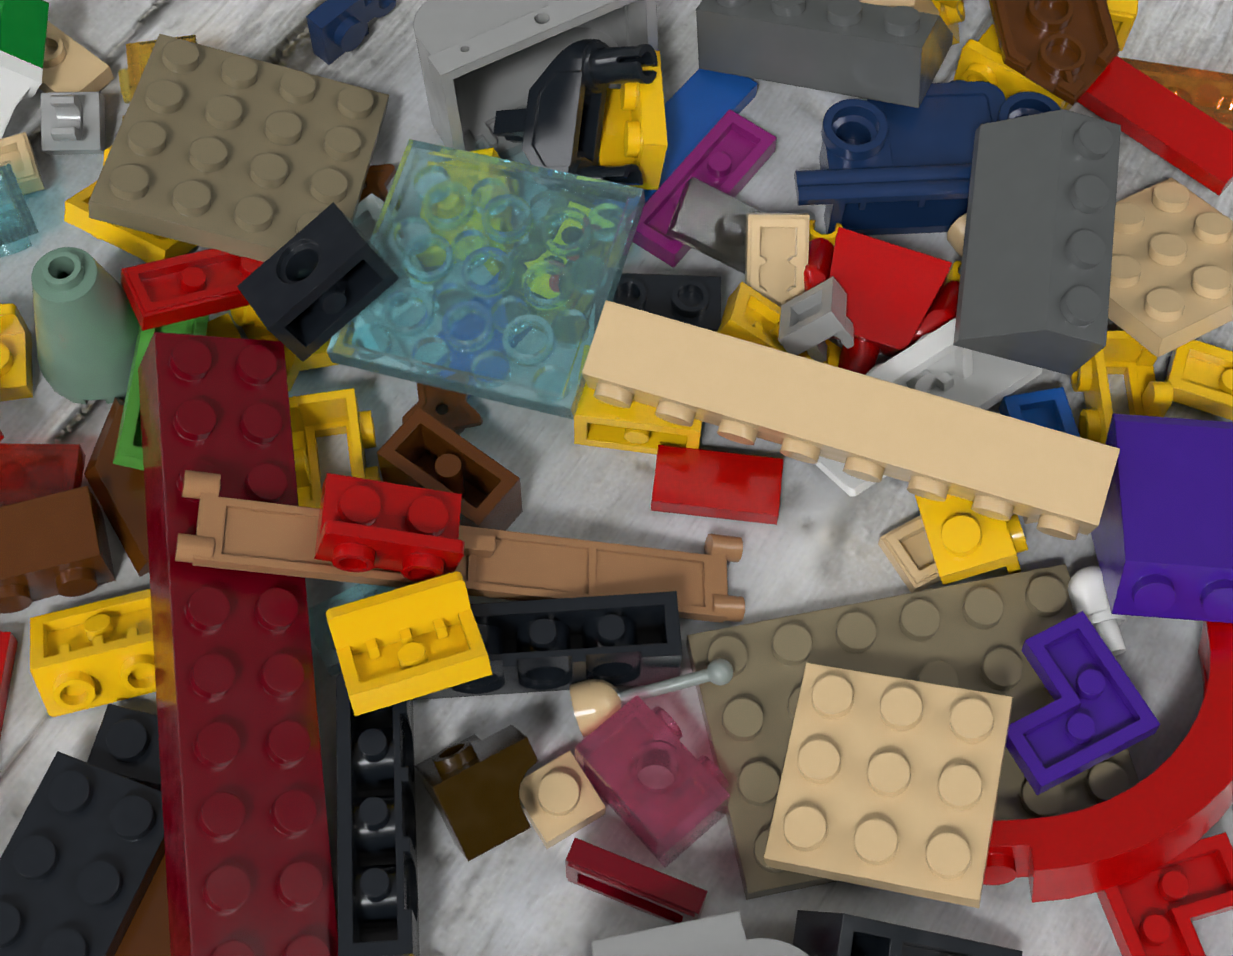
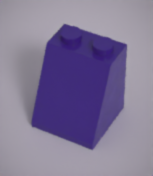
[1091,413,1233,623]

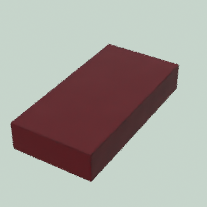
[565,838,708,924]

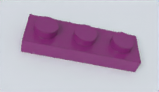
[626,109,777,268]

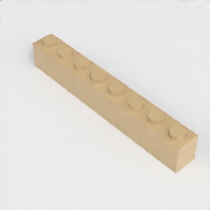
[582,300,1120,540]

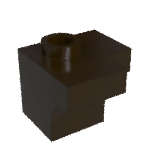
[415,725,539,862]

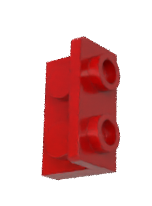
[314,473,465,582]

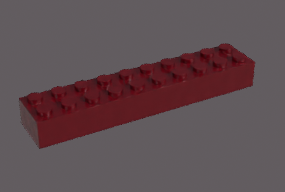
[138,332,338,956]

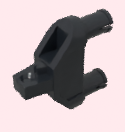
[493,39,658,208]

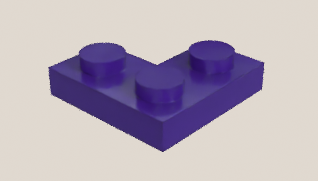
[1006,611,1160,796]

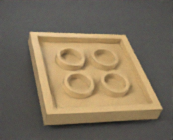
[1108,177,1233,358]
[764,663,1013,908]

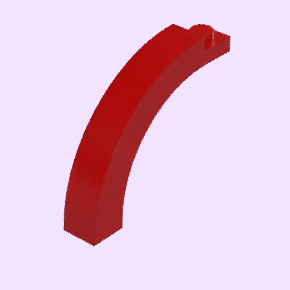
[983,621,1233,903]

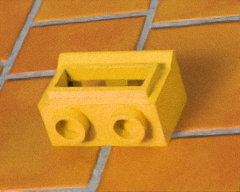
[1071,331,1173,444]
[289,388,381,509]

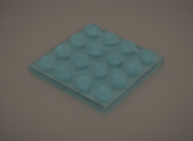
[326,139,645,420]

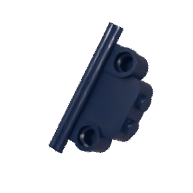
[794,80,1061,236]

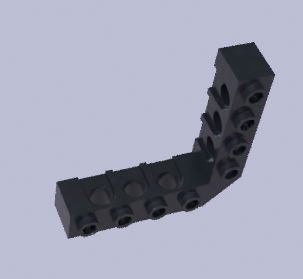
[336,591,683,956]

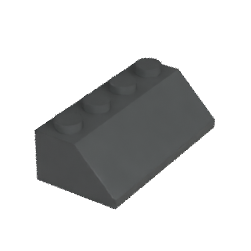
[696,0,953,108]
[953,109,1121,376]

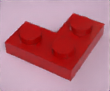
[1096,832,1233,956]

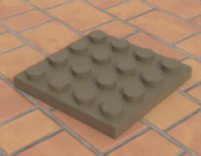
[89,34,389,262]

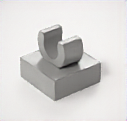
[40,92,106,155]
[778,277,854,363]

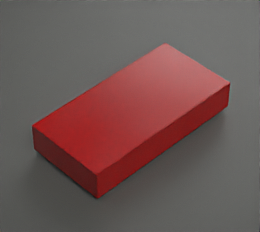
[651,445,784,525]

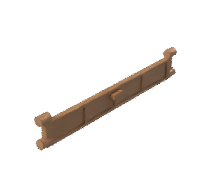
[175,470,745,623]

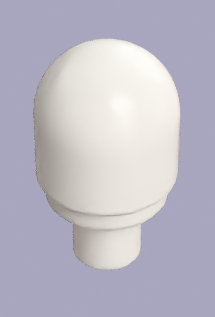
[1068,566,1127,656]

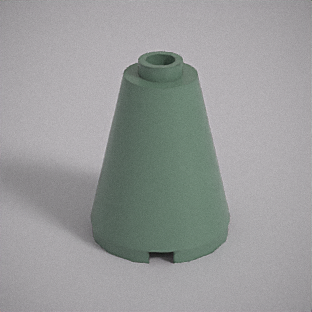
[31,247,140,405]

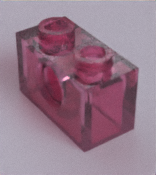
[575,695,730,868]

